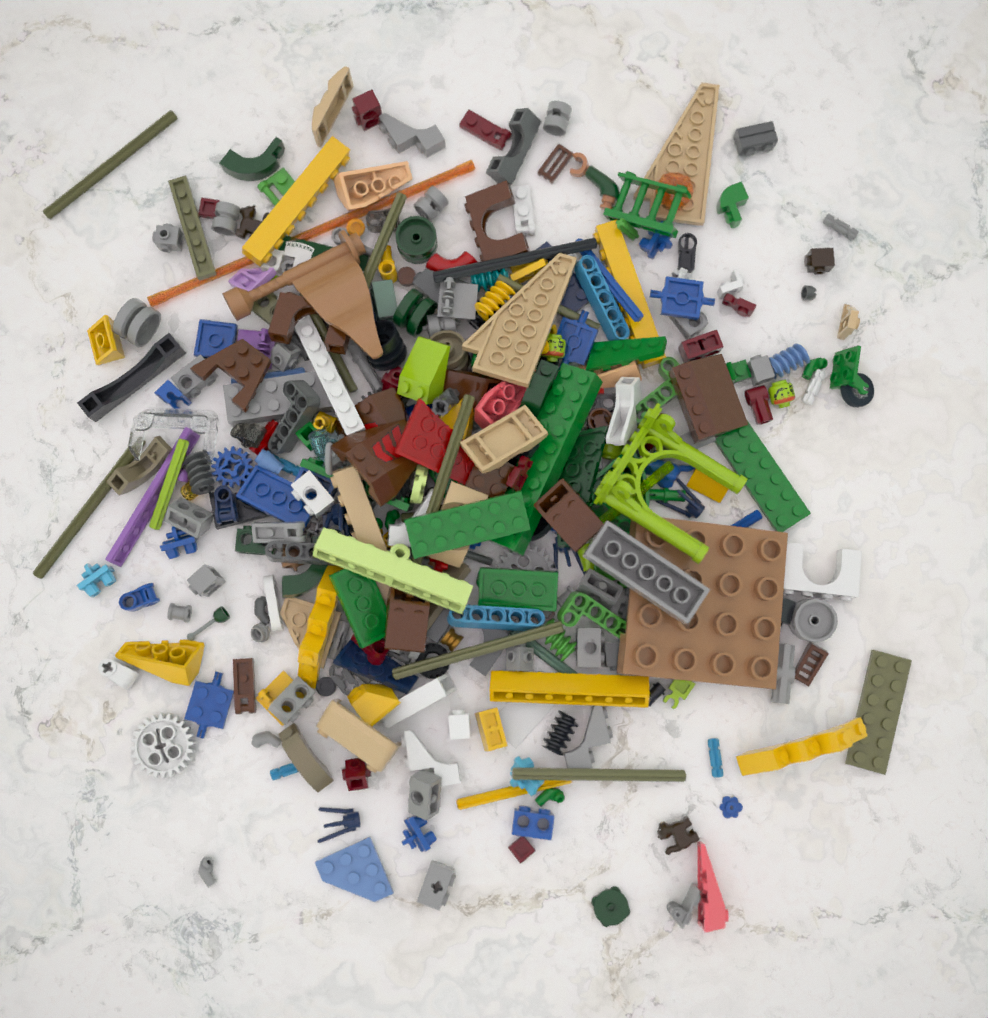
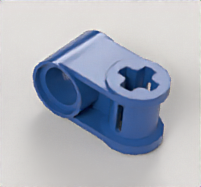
[119,583,160,612]

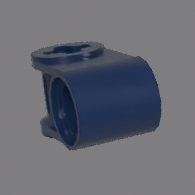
[214,485,239,524]

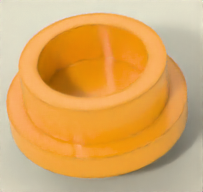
[346,218,365,237]

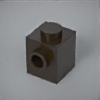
[804,248,835,275]

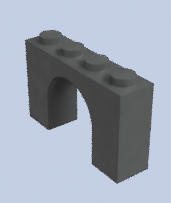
[426,604,510,676]

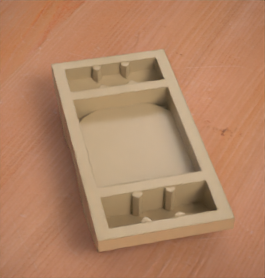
[312,66,353,148]
[460,405,548,474]
[428,481,489,568]

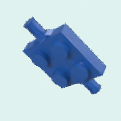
[650,276,715,320]
[556,310,599,370]
[184,671,234,738]

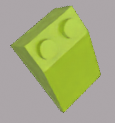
[397,336,450,404]

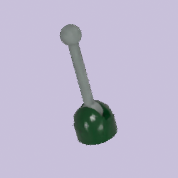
[187,606,230,641]

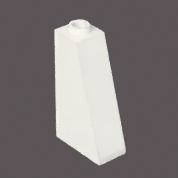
[380,673,457,729]

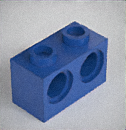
[511,806,555,840]

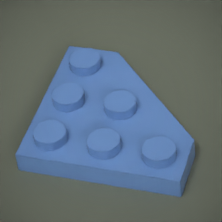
[315,836,394,902]

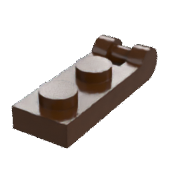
[233,658,257,715]

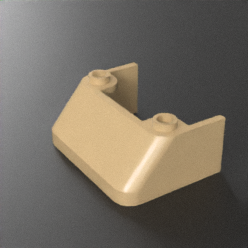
[316,699,402,773]

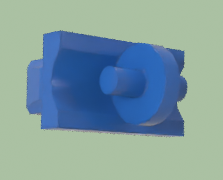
[639,221,673,259]
[160,526,197,559]
[401,816,437,852]

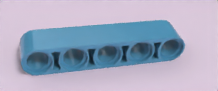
[574,255,630,341]
[447,605,545,631]

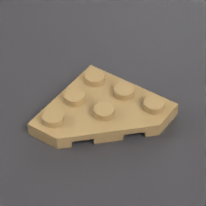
[280,598,342,669]

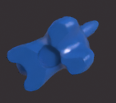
[644,450,695,488]

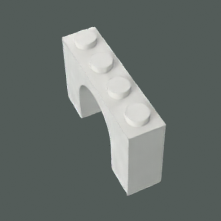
[783,543,862,601]

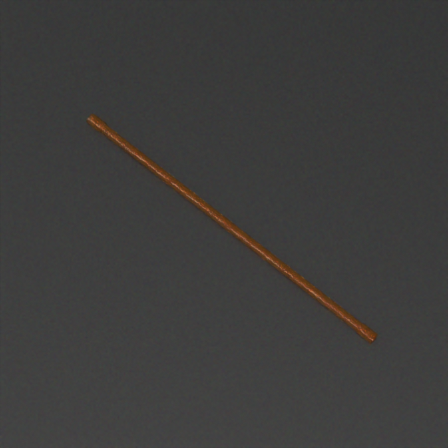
[147,160,475,307]

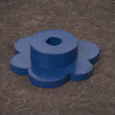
[719,796,743,818]

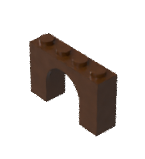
[464,180,530,261]
[268,292,350,355]

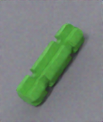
[616,218,639,241]

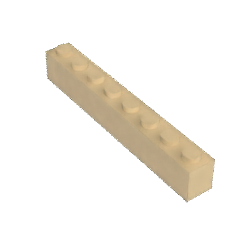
[331,465,390,607]

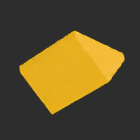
[87,315,125,365]

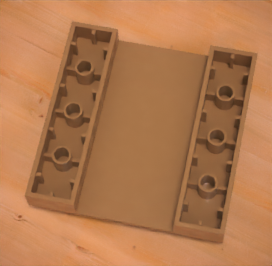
[617,517,788,690]

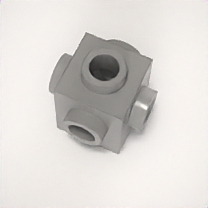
[152,223,184,253]
[270,341,302,372]
[505,643,534,671]

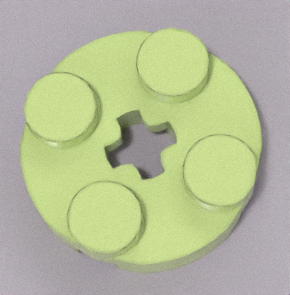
[410,464,429,504]

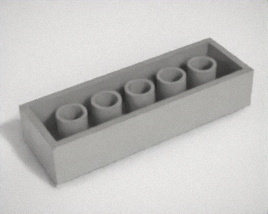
[223,368,340,427]
[582,520,710,624]

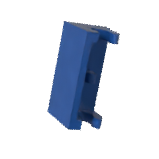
[154,380,192,411]

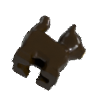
[236,205,269,239]
[657,816,700,855]

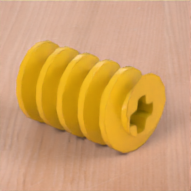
[474,281,516,321]

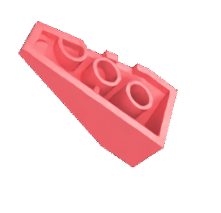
[697,841,729,932]

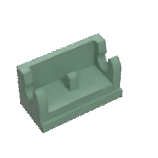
[370,279,397,321]

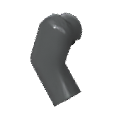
[254,596,270,626]

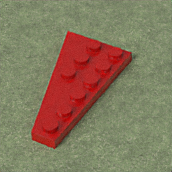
[394,398,474,485]

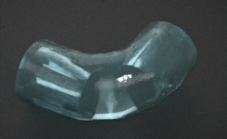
[308,429,337,462]

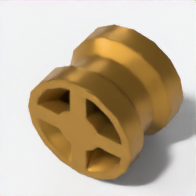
[440,628,464,652]

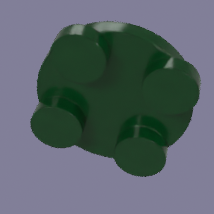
[591,886,630,927]

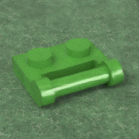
[257,167,295,206]

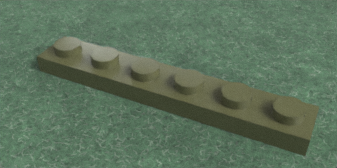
[168,175,217,281]

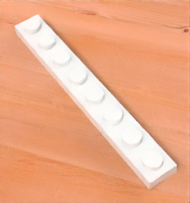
[295,315,366,435]

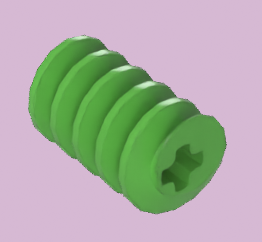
[541,618,577,662]

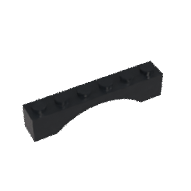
[77,333,186,422]

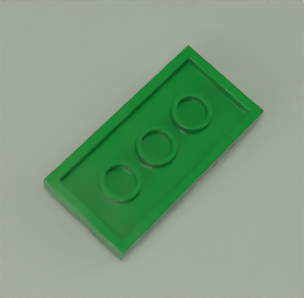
[478,567,559,612]
[329,568,387,648]

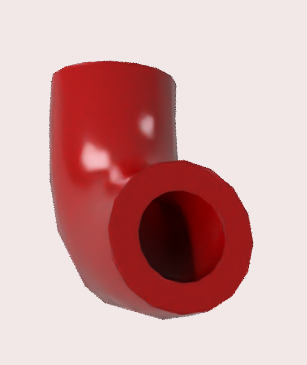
[426,251,477,271]

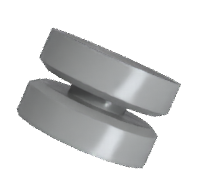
[113,298,161,347]
[788,599,838,642]

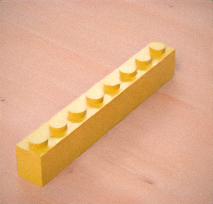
[242,136,350,267]
[593,219,666,369]
[490,670,650,708]

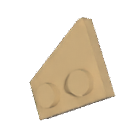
[837,304,860,340]

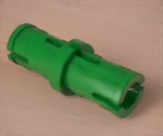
[649,488,686,503]

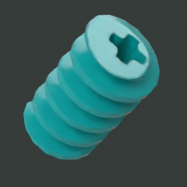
[470,268,508,292]

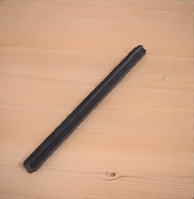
[433,238,597,283]

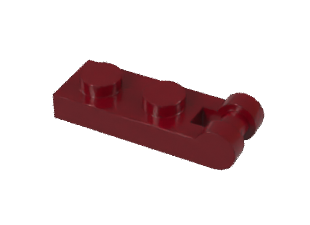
[459,109,512,151]

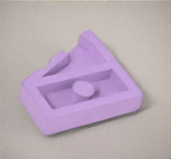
[228,268,277,292]

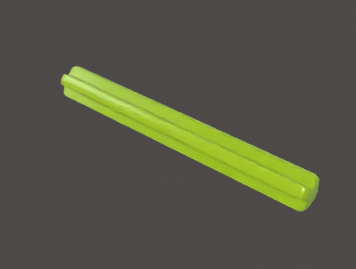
[149,439,189,530]

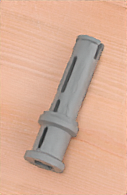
[347,340,383,393]

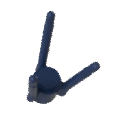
[655,478,705,519]
[324,504,350,536]
[552,537,586,575]
[317,807,361,843]

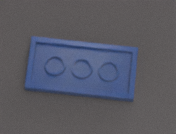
[236,465,317,531]

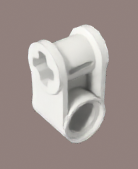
[98,659,139,690]

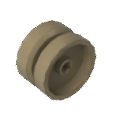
[429,330,469,371]

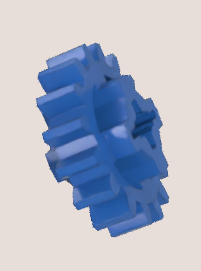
[211,446,254,488]

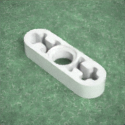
[263,575,284,632]

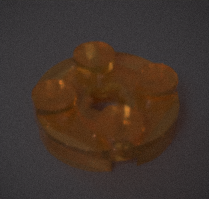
[655,173,693,210]

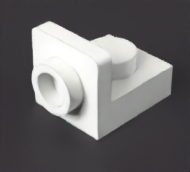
[717,269,744,299]

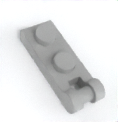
[251,521,306,543]

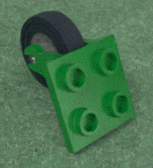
[830,345,874,407]

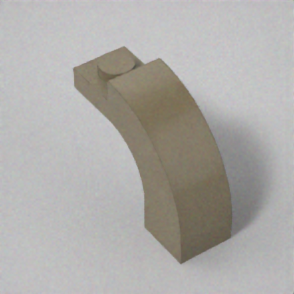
[106,435,172,496]
[278,723,334,793]

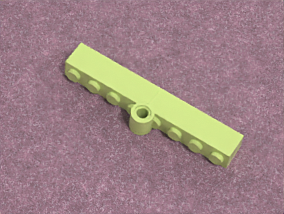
[313,527,473,614]

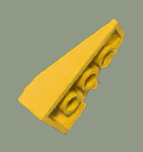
[115,640,205,686]

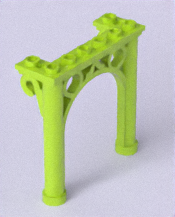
[593,403,748,564]

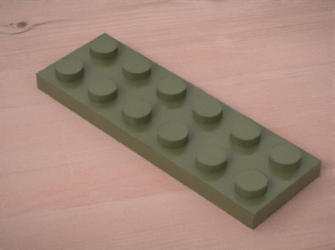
[845,650,912,775]

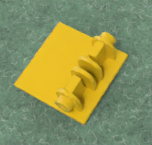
[255,670,304,726]

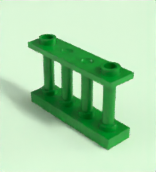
[603,171,692,239]

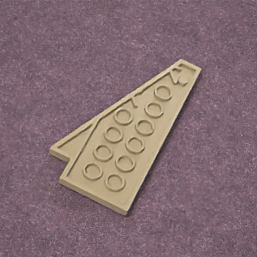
[633,83,720,226]
[462,253,577,388]

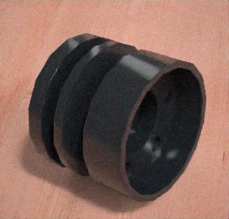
[363,320,407,371]

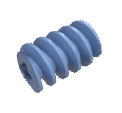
[768,344,810,379]

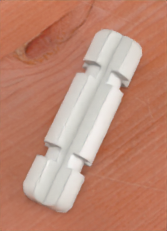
[802,369,826,405]

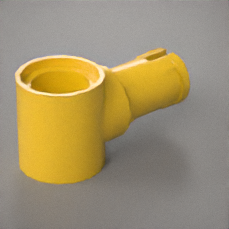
[378,245,398,283]
[313,411,338,434]

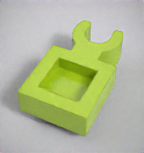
[663,679,696,709]

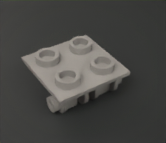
[437,277,478,320]
[667,883,701,929]

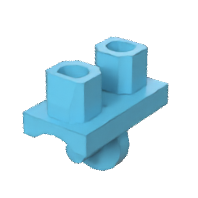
[77,563,116,597]
[510,756,545,796]

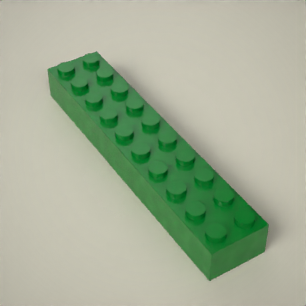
[488,363,603,556]

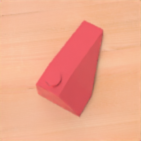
[474,370,536,429]

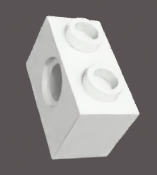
[291,470,335,518]
[448,709,471,740]

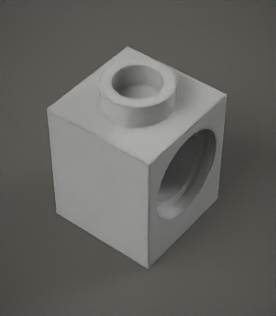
[747,355,775,386]

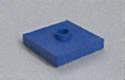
[194,319,238,358]

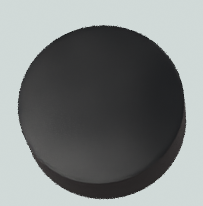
[316,677,336,697]

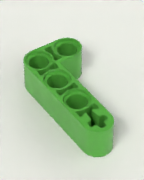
[636,357,680,426]
[557,591,627,639]

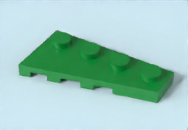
[586,336,667,373]

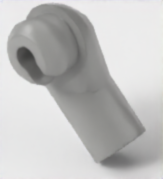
[251,731,282,748]
[198,857,216,887]

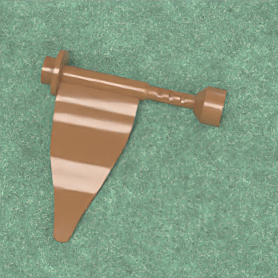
[222,230,383,359]

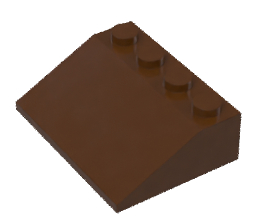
[668,354,748,444]

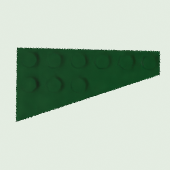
[557,426,608,548]

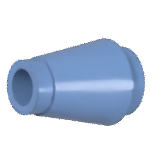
[254,449,284,475]

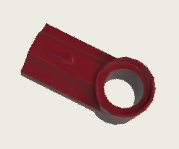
[744,385,774,425]
[351,634,389,665]

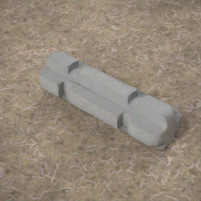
[823,214,859,240]

